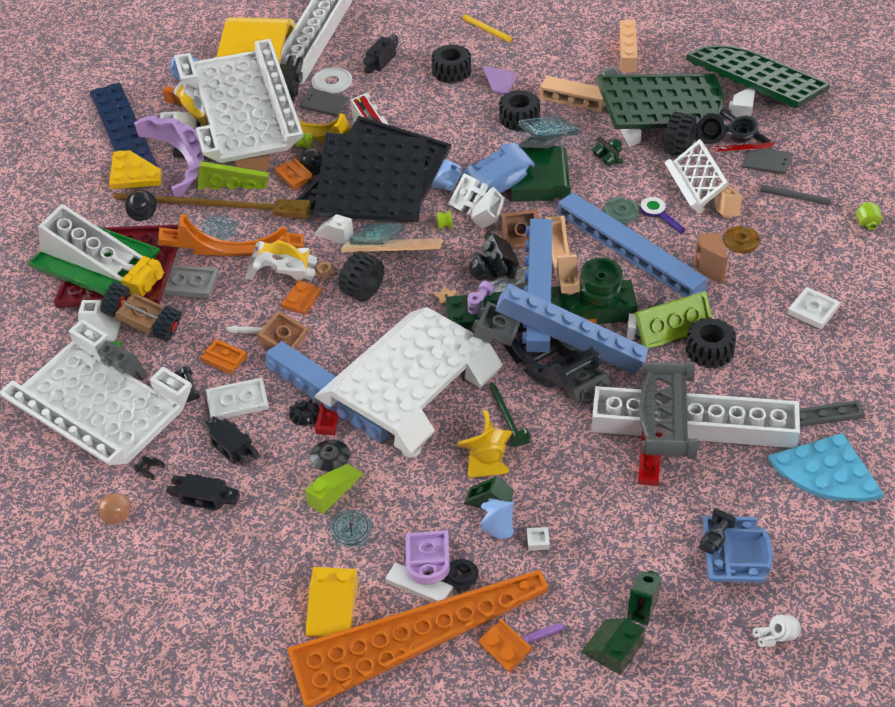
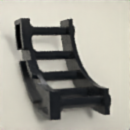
[503,336,603,389]

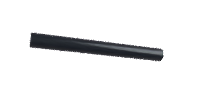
[719,108,771,143]

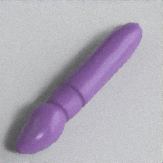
[520,624,565,643]

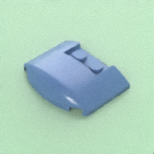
[459,143,535,199]
[703,516,773,583]

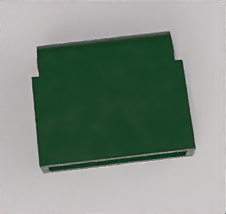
[511,146,571,202]

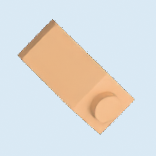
[714,186,743,218]

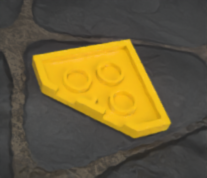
[109,150,162,189]

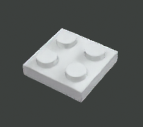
[787,287,840,330]

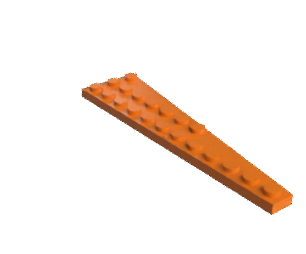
[287,570,548,707]

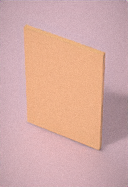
[341,238,443,252]

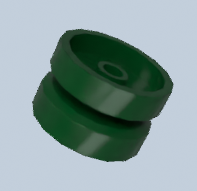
[579,257,623,306]

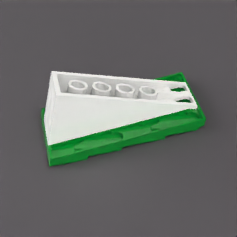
[28,204,160,296]

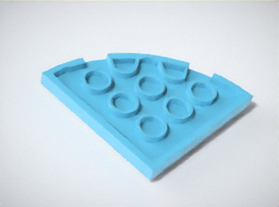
[768,433,884,502]

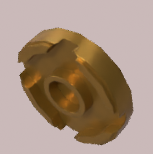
[723,225,760,254]

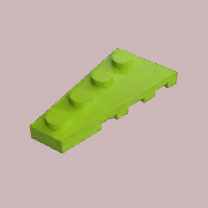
[197,161,269,190]

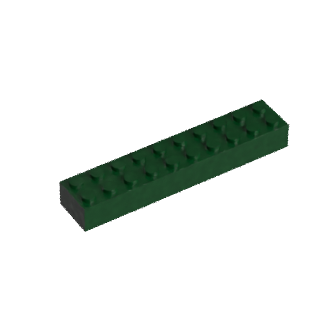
[446,279,638,333]

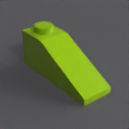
[305,464,363,514]

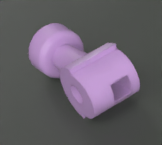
[467,281,495,314]

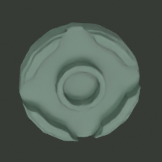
[604,197,639,224]

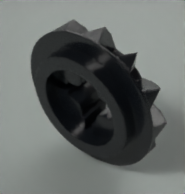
[289,399,320,426]
[445,559,479,591]

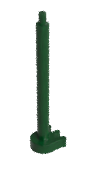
[490,382,531,447]

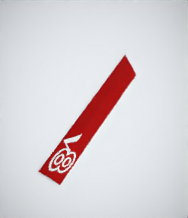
[708,142,777,152]

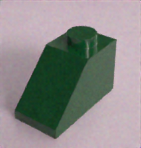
[464,476,514,508]

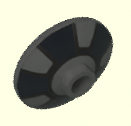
[310,439,350,472]

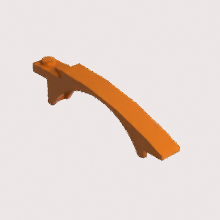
[158,214,304,256]

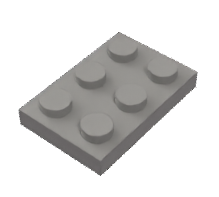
[163,265,219,299]

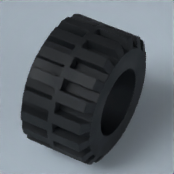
[431,44,472,83]
[499,90,540,131]
[663,111,697,156]
[338,251,385,302]
[686,317,736,368]

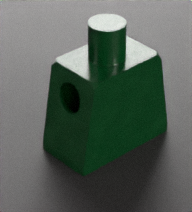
[627,570,662,626]

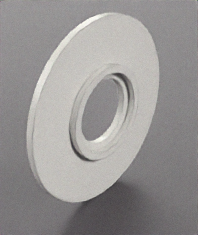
[311,67,352,93]

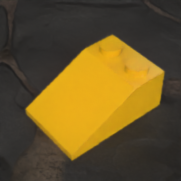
[305,567,359,637]

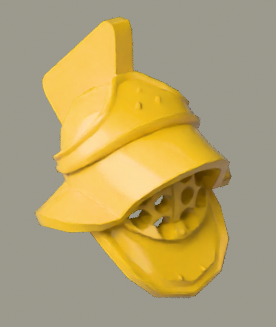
[457,409,513,478]

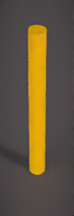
[463,14,512,42]

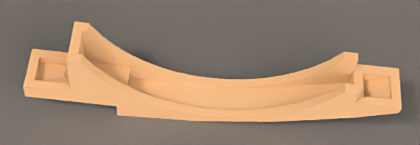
[545,216,580,294]

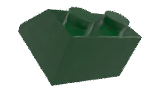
[581,618,645,675]

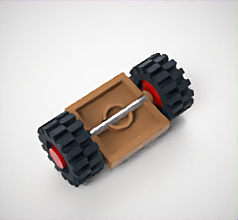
[100,281,182,342]

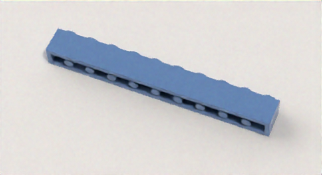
[558,192,708,297]

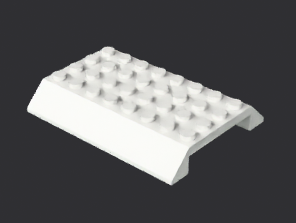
[174,39,303,163]
[315,307,503,456]
[0,319,192,465]

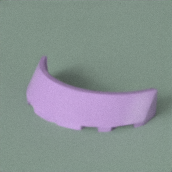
[134,116,204,197]

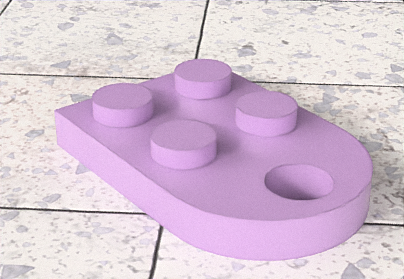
[406,530,450,585]

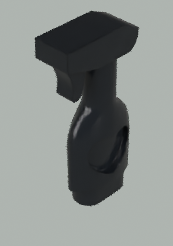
[699,508,736,554]

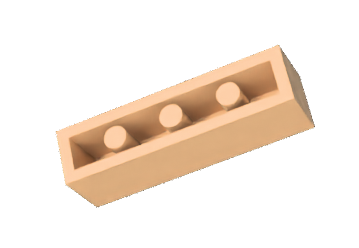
[620,20,638,72]
[540,76,605,112]

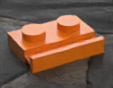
[274,158,314,191]
[281,280,322,315]
[200,339,247,375]
[478,618,533,673]

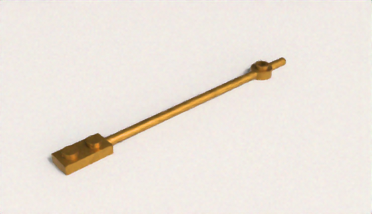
[114,189,311,218]

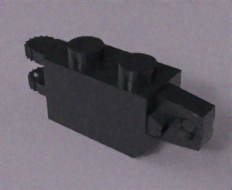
[363,34,399,74]
[280,56,303,102]
[482,231,519,279]
[205,416,260,467]
[166,474,240,511]

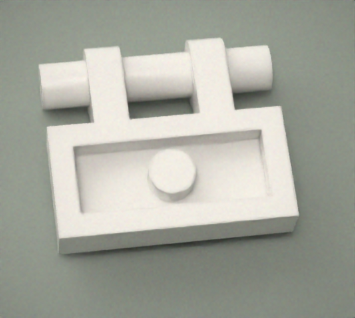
[448,173,489,216]

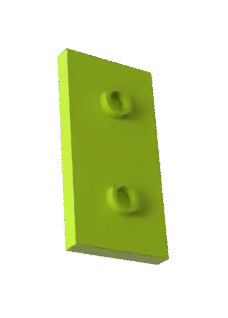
[634,291,712,349]

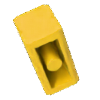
[121,256,164,297]

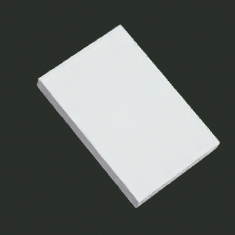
[205,378,269,420]

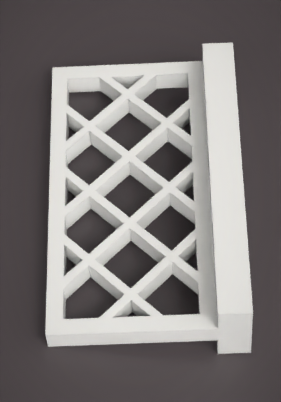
[665,139,730,213]

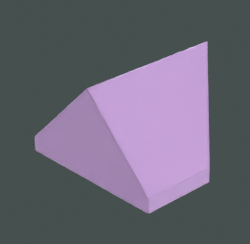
[482,66,517,94]

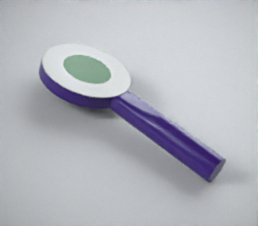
[641,197,686,234]

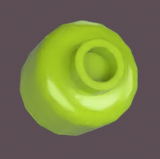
[856,202,882,230]

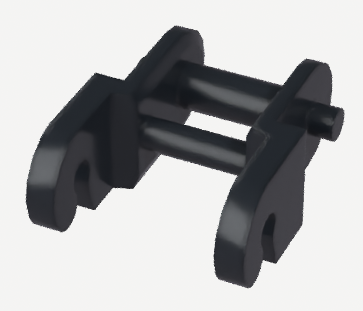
[134,456,165,480]

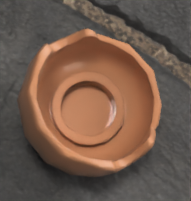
[99,493,131,524]

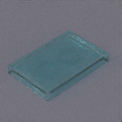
[518,116,579,139]
[350,223,404,245]

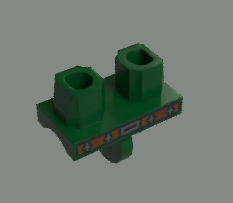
[592,137,623,166]

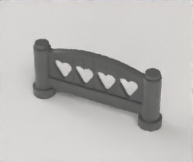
[639,361,697,460]

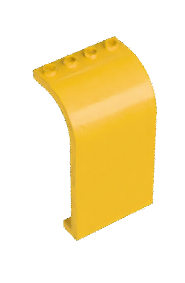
[216,17,295,64]

